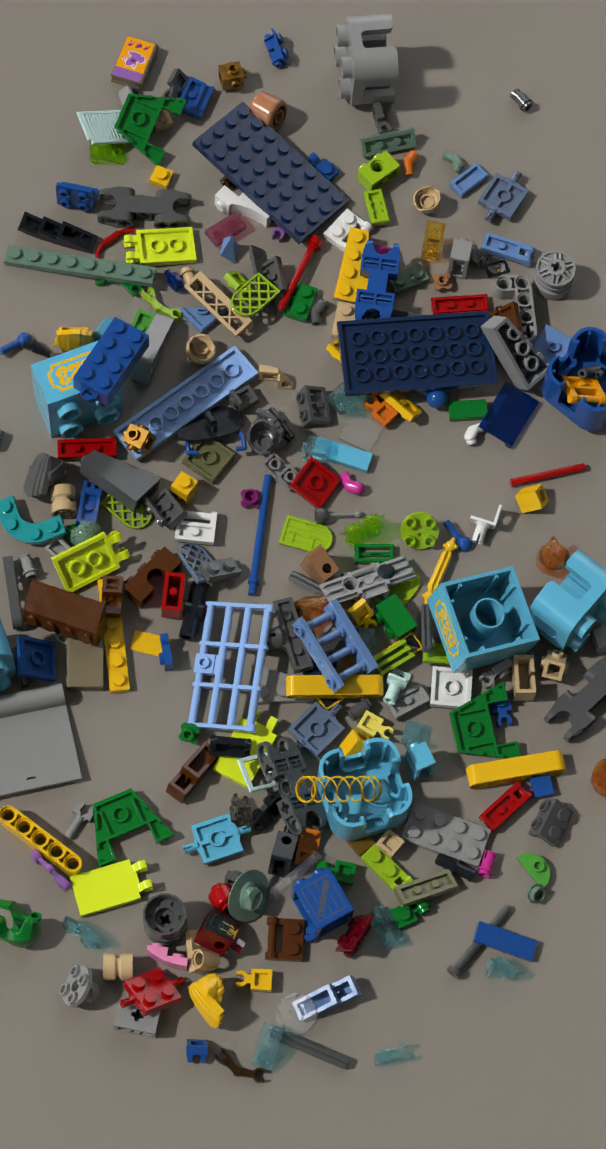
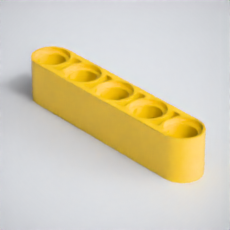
[285,675,384,699]
[465,750,566,789]
[0,805,83,877]

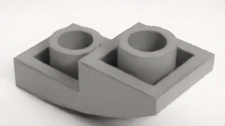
[259,451,298,491]

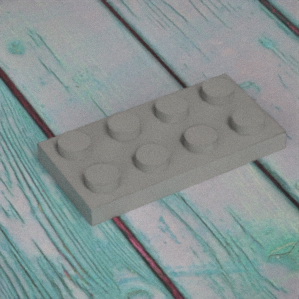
[401,801,491,868]

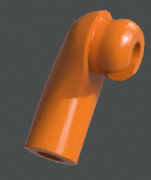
[404,150,419,175]

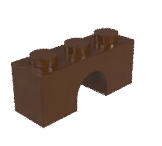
[123,546,182,608]

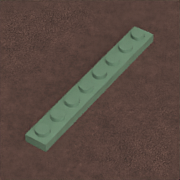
[4,245,156,287]

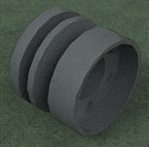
[143,893,188,946]

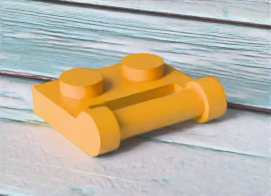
[560,376,606,406]

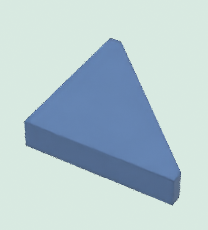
[178,306,227,334]

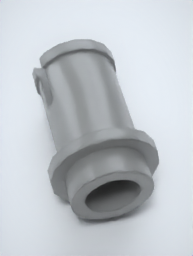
[18,554,38,580]

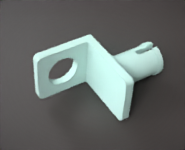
[383,668,411,705]

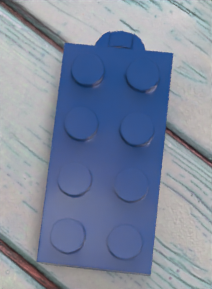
[73,317,149,407]

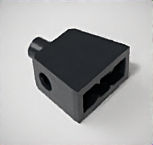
[268,826,298,879]

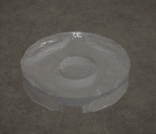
[275,992,318,1035]

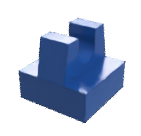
[186,1039,208,1063]

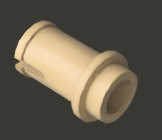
[180,266,199,291]

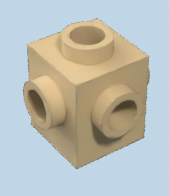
[539,649,570,681]

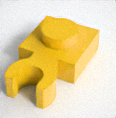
[347,598,377,634]
[236,968,272,992]

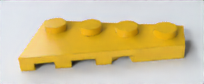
[333,227,369,304]

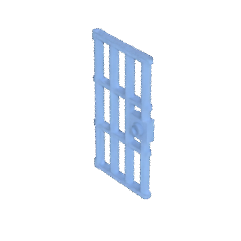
[187,601,275,734]

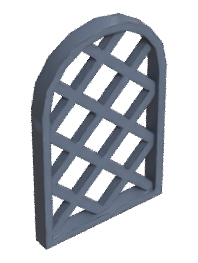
[178,542,213,584]

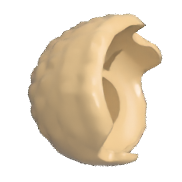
[186,334,216,365]

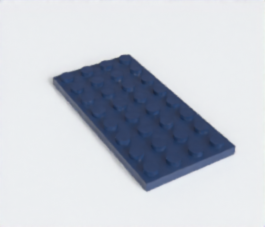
[192,102,349,245]
[337,311,498,397]

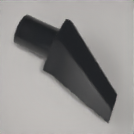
[23,339,51,358]

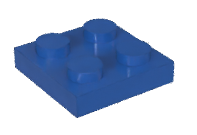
[17,635,56,682]

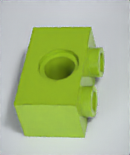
[357,150,400,191]

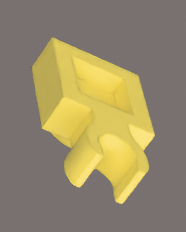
[356,710,394,740]

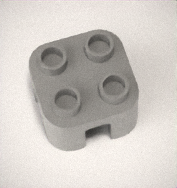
[334,13,399,105]

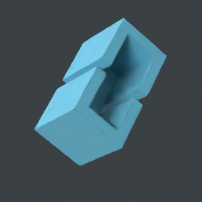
[404,741,436,783]

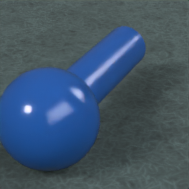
[0,332,32,355]
[443,519,472,552]

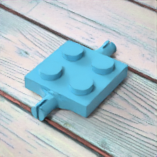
[183,813,251,866]

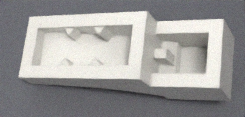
[214,185,271,227]

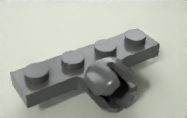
[267,597,313,674]

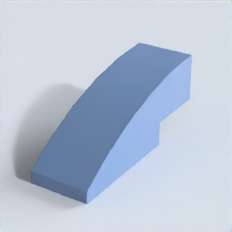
[292,975,362,1022]

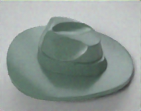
[228,869,270,922]

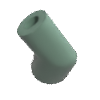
[442,150,465,173]

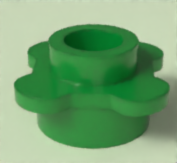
[179,722,200,744]

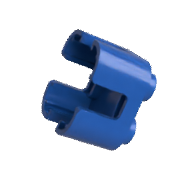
[542,327,606,431]

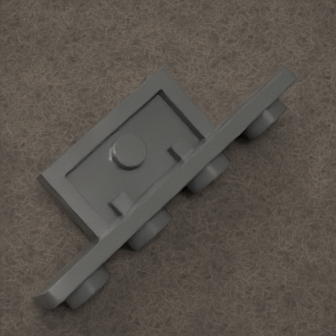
[249,245,288,316]

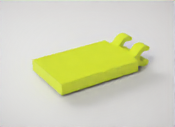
[123,227,197,266]
[51,530,131,592]
[213,709,278,789]
[70,859,153,918]

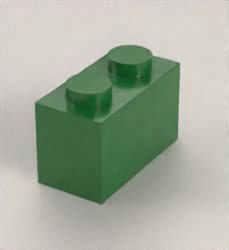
[373,593,418,642]

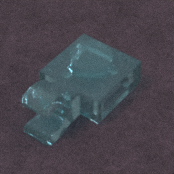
[373,1042,411,1066]

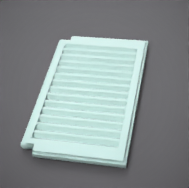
[77,110,129,145]

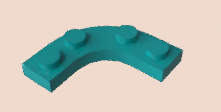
[0,495,68,545]

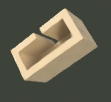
[511,655,536,701]

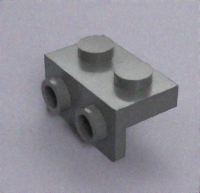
[143,487,188,530]
[528,799,574,847]

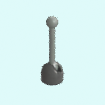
[315,508,362,523]

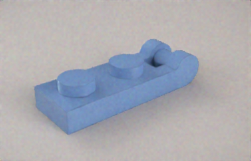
[481,232,536,267]

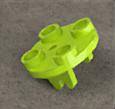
[400,511,439,550]

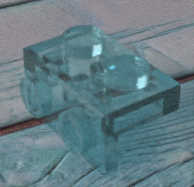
[326,382,370,415]

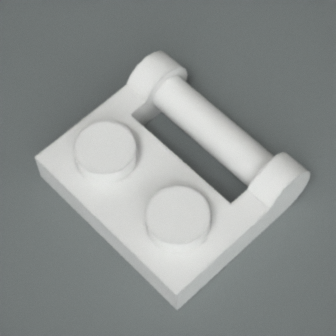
[323,209,373,252]
[175,510,218,545]

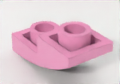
[147,943,188,971]

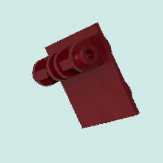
[335,915,374,958]

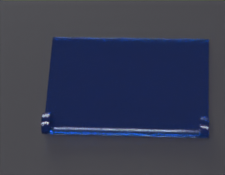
[478,382,539,448]

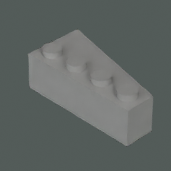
[481,316,549,390]

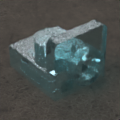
[400,720,426,749]
[485,955,519,981]

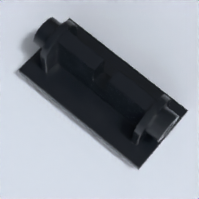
[209,735,251,758]
[247,792,282,832]

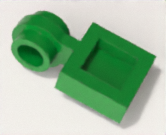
[315,860,357,886]
[390,900,431,930]

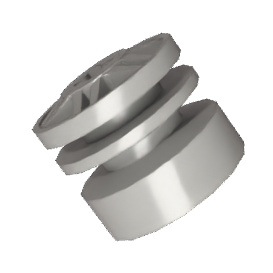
[532,251,576,301]

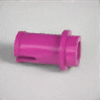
[477,850,497,878]

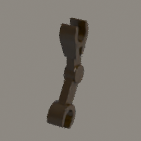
[215,1048,265,1083]

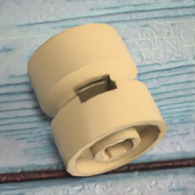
[50,483,77,519]
[103,953,133,981]

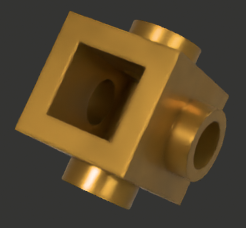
[218,61,247,91]
[122,423,157,454]

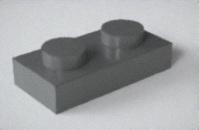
[198,558,242,583]

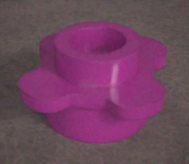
[241,489,260,508]

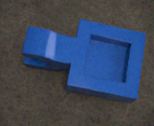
[308,152,339,182]

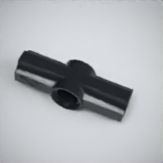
[179,581,209,642]

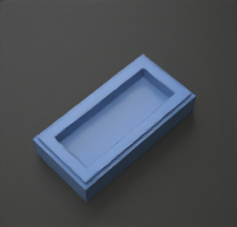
[449,162,489,198]

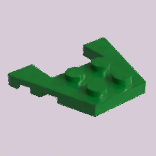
[114,93,186,166]
[449,682,521,759]
[93,788,174,868]

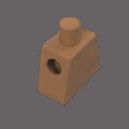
[300,544,339,584]

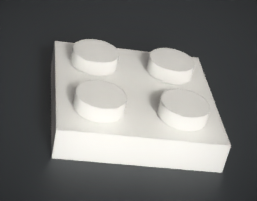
[430,666,473,709]

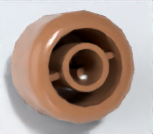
[249,92,287,131]

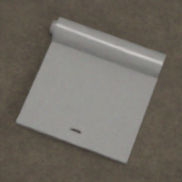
[0,683,82,797]

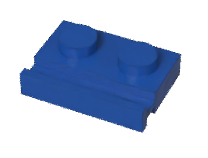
[181,76,214,120]

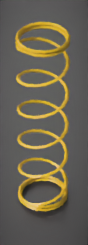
[295,776,382,803]

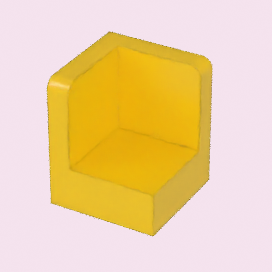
[515,484,549,513]
[339,728,370,757]

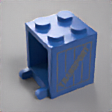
[291,867,354,942]

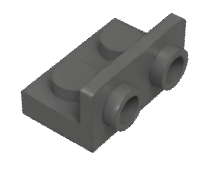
[296,385,331,428]

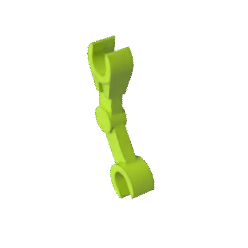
[141,287,182,323]

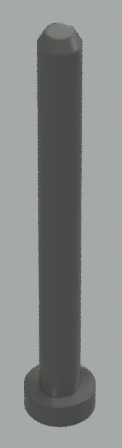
[447,905,511,979]

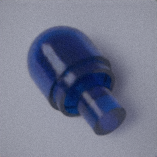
[164,269,185,292]

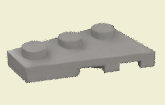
[251,665,314,705]

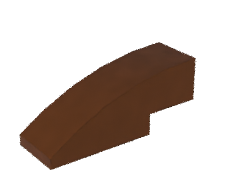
[166,741,219,803]

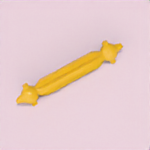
[422,537,458,605]

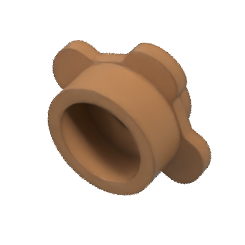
[432,272,452,291]

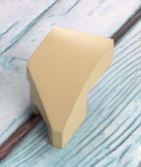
[258,365,294,390]

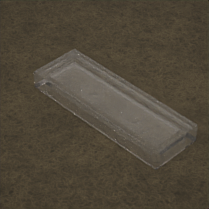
[269,852,322,901]

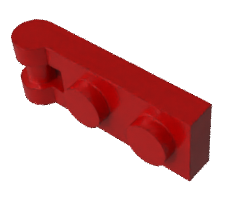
[479,780,534,832]

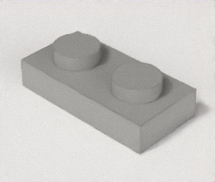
[385,683,430,721]

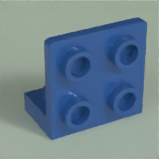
[56,182,99,212]

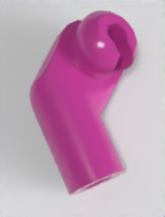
[340,472,366,495]

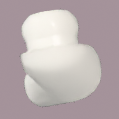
[464,421,487,445]

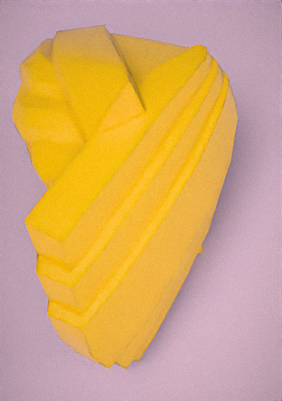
[53,326,93,353]
[188,973,224,1029]

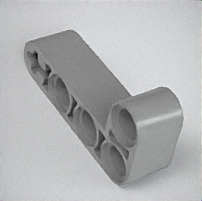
[493,275,537,344]
[131,313,175,386]

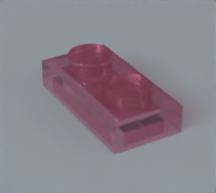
[205,212,247,247]

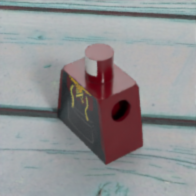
[193,906,246,955]

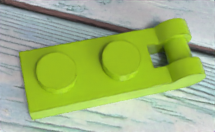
[360,843,414,891]

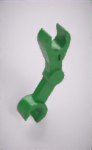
[95,279,142,298]

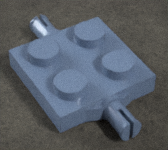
[478,171,529,223]
[288,701,345,758]

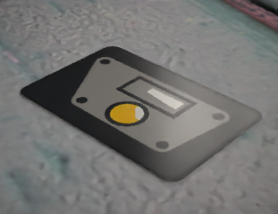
[485,260,510,277]

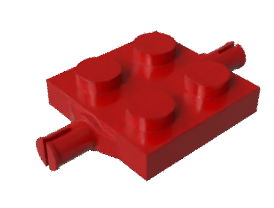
[119,967,185,1016]

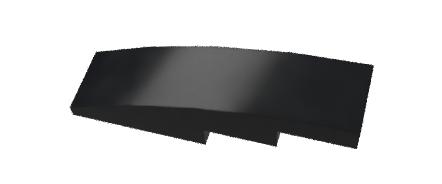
[17,212,98,253]

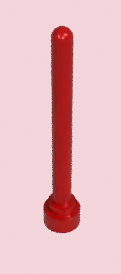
[278,235,323,311]

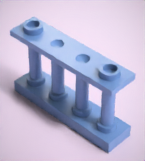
[292,598,379,693]

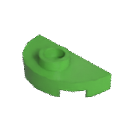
[516,853,550,888]

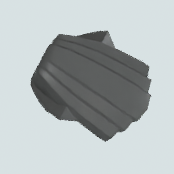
[247,408,287,455]
[23,453,68,498]

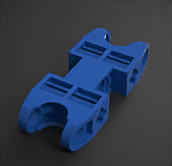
[354,240,400,320]

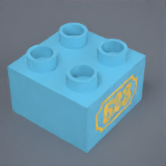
[31,341,124,438]
[427,566,540,674]

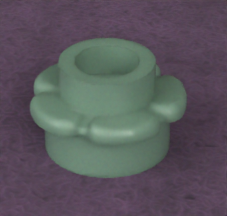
[527,884,546,903]

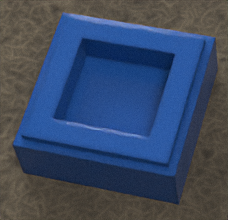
[529,774,555,799]

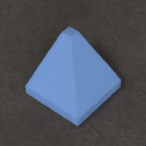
[220,236,239,263]

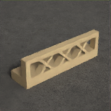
[184,271,254,338]

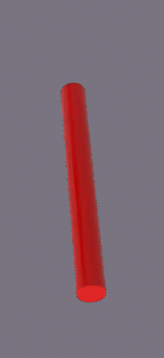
[510,463,586,487]

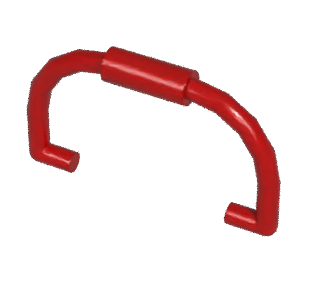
[95,228,137,259]

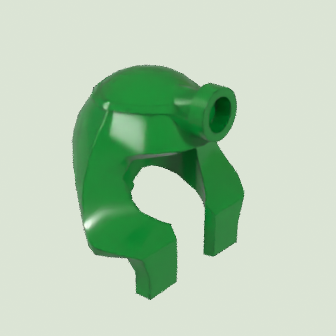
[0,899,42,948]

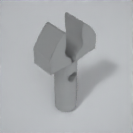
[65,802,93,839]

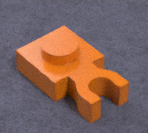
[363,395,398,428]

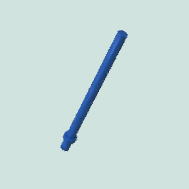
[248,475,272,596]

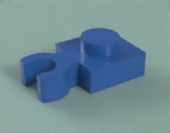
[159,633,173,671]
[489,691,512,728]

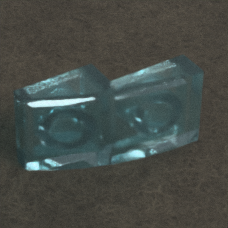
[63,916,102,950]
[251,1022,285,1071]

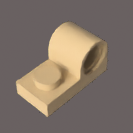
[185,930,220,974]

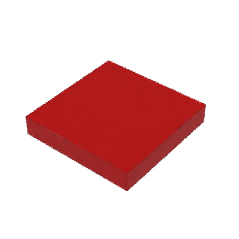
[288,456,342,508]

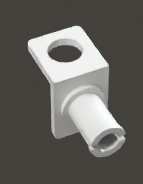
[469,505,502,545]

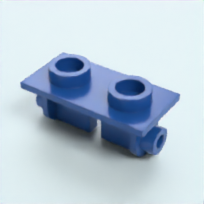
[264,28,290,68]

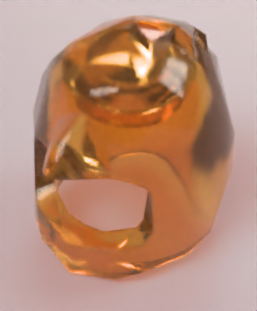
[536,536,570,576]
[296,595,330,630]

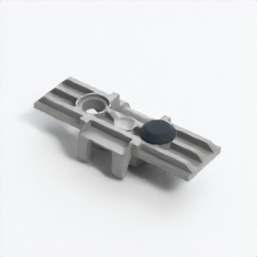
[319,555,416,605]

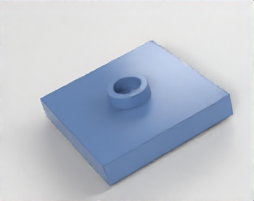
[532,324,571,363]

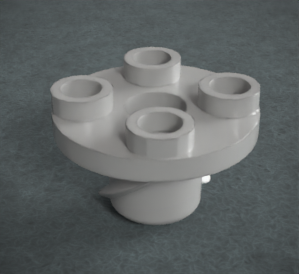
[59,965,100,1007]

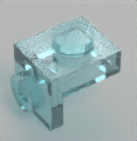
[301,435,332,461]

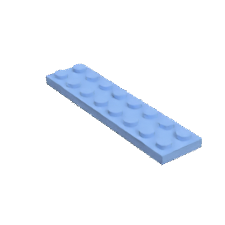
[113,346,259,461]

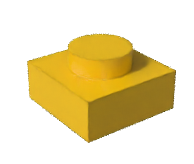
[149,165,174,189]

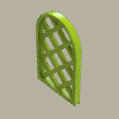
[231,272,280,317]
[100,494,152,530]

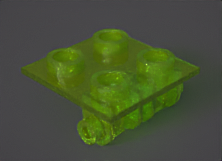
[90,141,125,165]
[340,513,385,545]

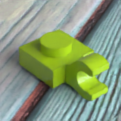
[223,271,255,302]

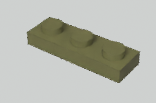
[393,869,458,908]

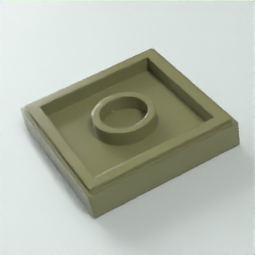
[182,439,236,485]

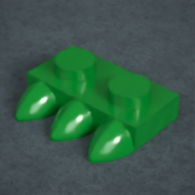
[280,283,318,323]

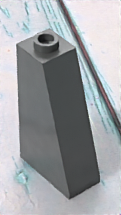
[79,450,161,513]

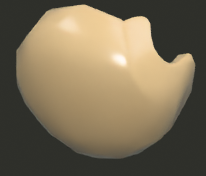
[413,186,441,214]

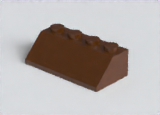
[23,580,107,646]

